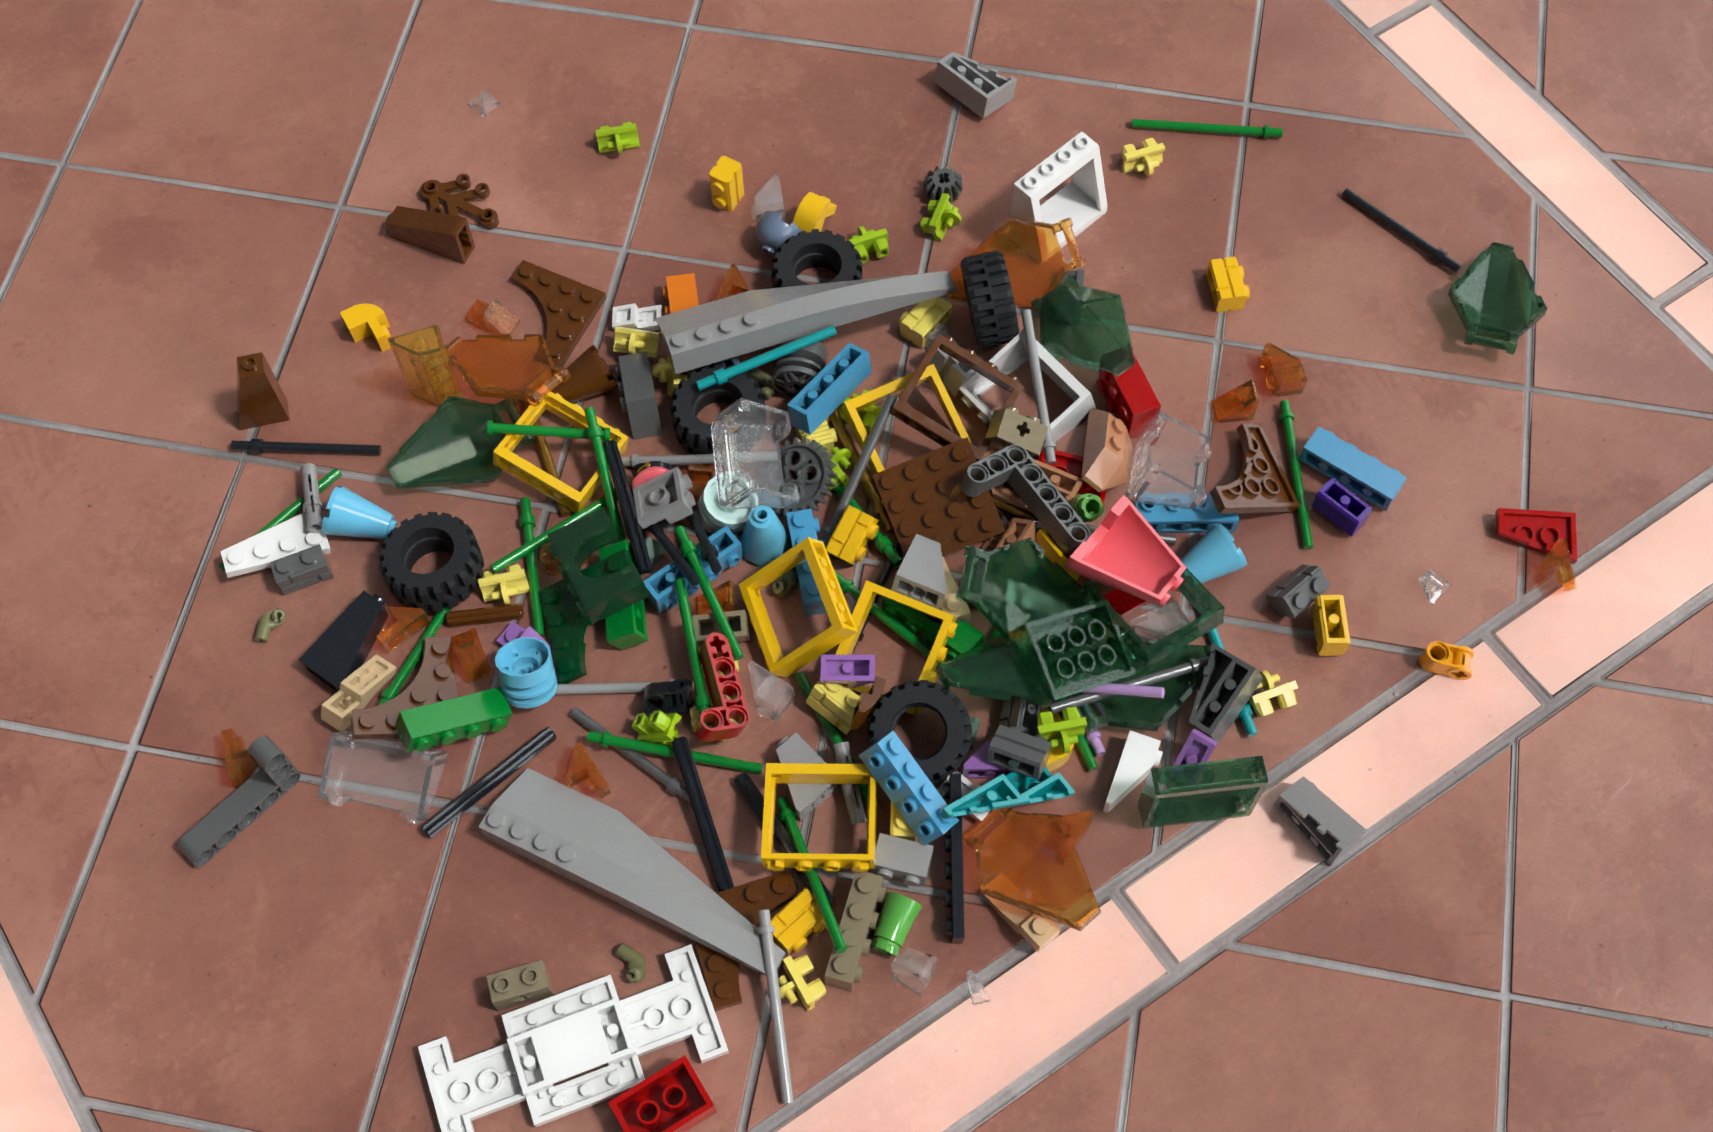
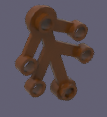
[420,174,499,230]

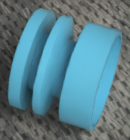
[495,637,558,709]

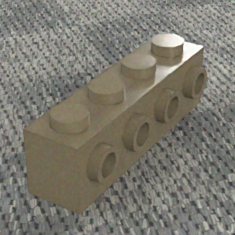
[825,872,887,992]

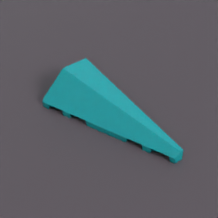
[940,767,1075,818]

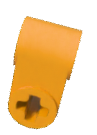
[1419,641,1474,680]

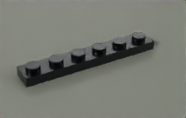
[943,774,965,944]

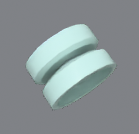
[697,472,758,535]

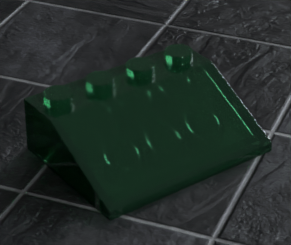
[1008,599,1137,701]

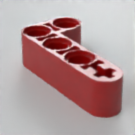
[693,633,749,742]

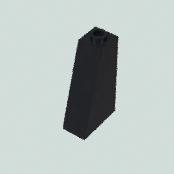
[299,590,389,692]

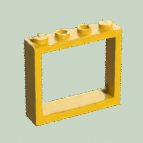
[841,364,972,474]
[493,388,628,513]
[739,537,858,678]
[835,580,958,716]
[761,763,877,872]

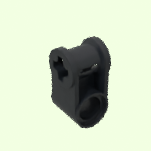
[643,679,695,715]

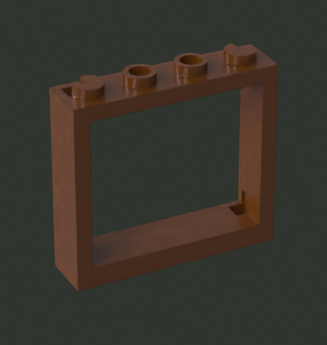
[890,334,1024,461]

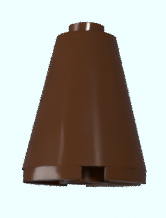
[549,345,618,403]

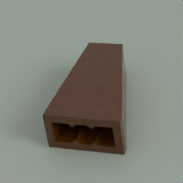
[385,206,475,264]
[237,352,290,430]

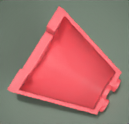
[1064,495,1186,608]

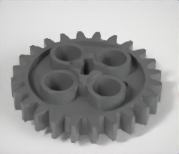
[758,437,837,516]

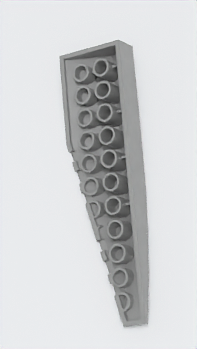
[656,271,957,374]
[478,768,786,976]

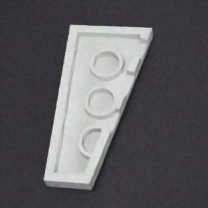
[220,508,331,578]

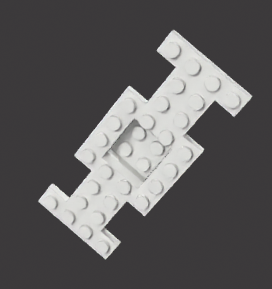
[418,944,729,1132]

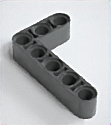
[960,444,1090,555]
[177,736,301,867]

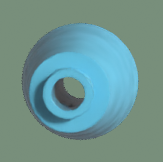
[322,485,397,539]
[740,505,790,568]
[1179,523,1247,589]

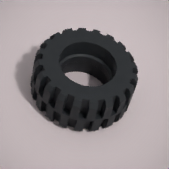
[771,229,862,288]
[960,250,1019,348]
[670,365,766,455]
[379,512,484,613]
[867,680,972,783]

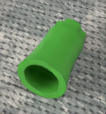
[1068,493,1104,523]
[871,892,922,957]

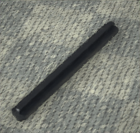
[603,440,652,575]
[421,727,557,838]
[672,736,734,892]
[734,773,835,906]

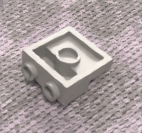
[633,467,696,529]

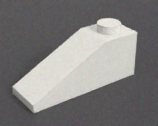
[1103,730,1163,813]

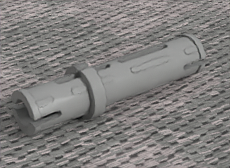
[300,463,324,533]
[832,742,867,825]

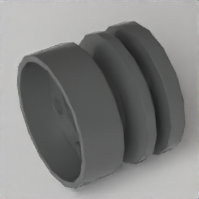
[772,336,828,398]

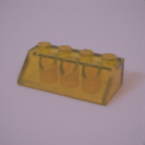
[389,324,465,409]

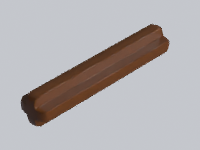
[446,603,524,627]

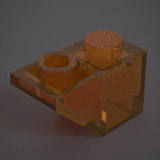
[1259,343,1307,397]

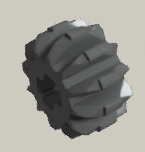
[924,165,963,203]

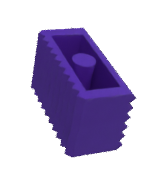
[1311,478,1372,537]

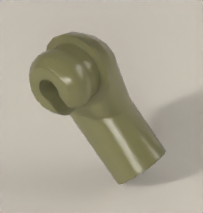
[748,368,776,399]
[772,568,797,597]
[254,608,286,643]
[616,943,646,983]

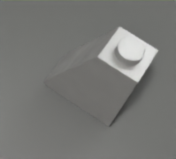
[891,534,947,610]
[776,733,840,821]

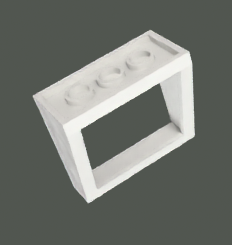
[1008,131,1108,264]
[959,329,1096,458]

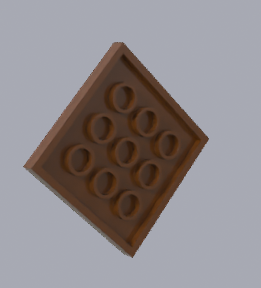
[873,437,1005,557]

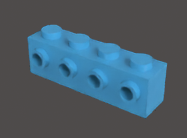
[787,343,872,435]
[1299,427,1407,511]
[1133,492,1239,533]
[786,509,827,617]
[642,526,743,614]
[858,730,959,846]

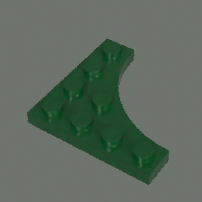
[538,549,635,684]

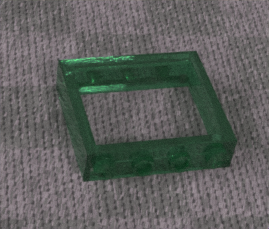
[1082,568,1225,668]
[1138,755,1268,828]

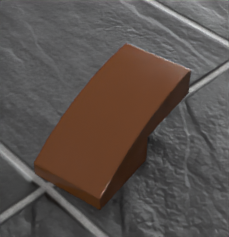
[851,676,886,730]

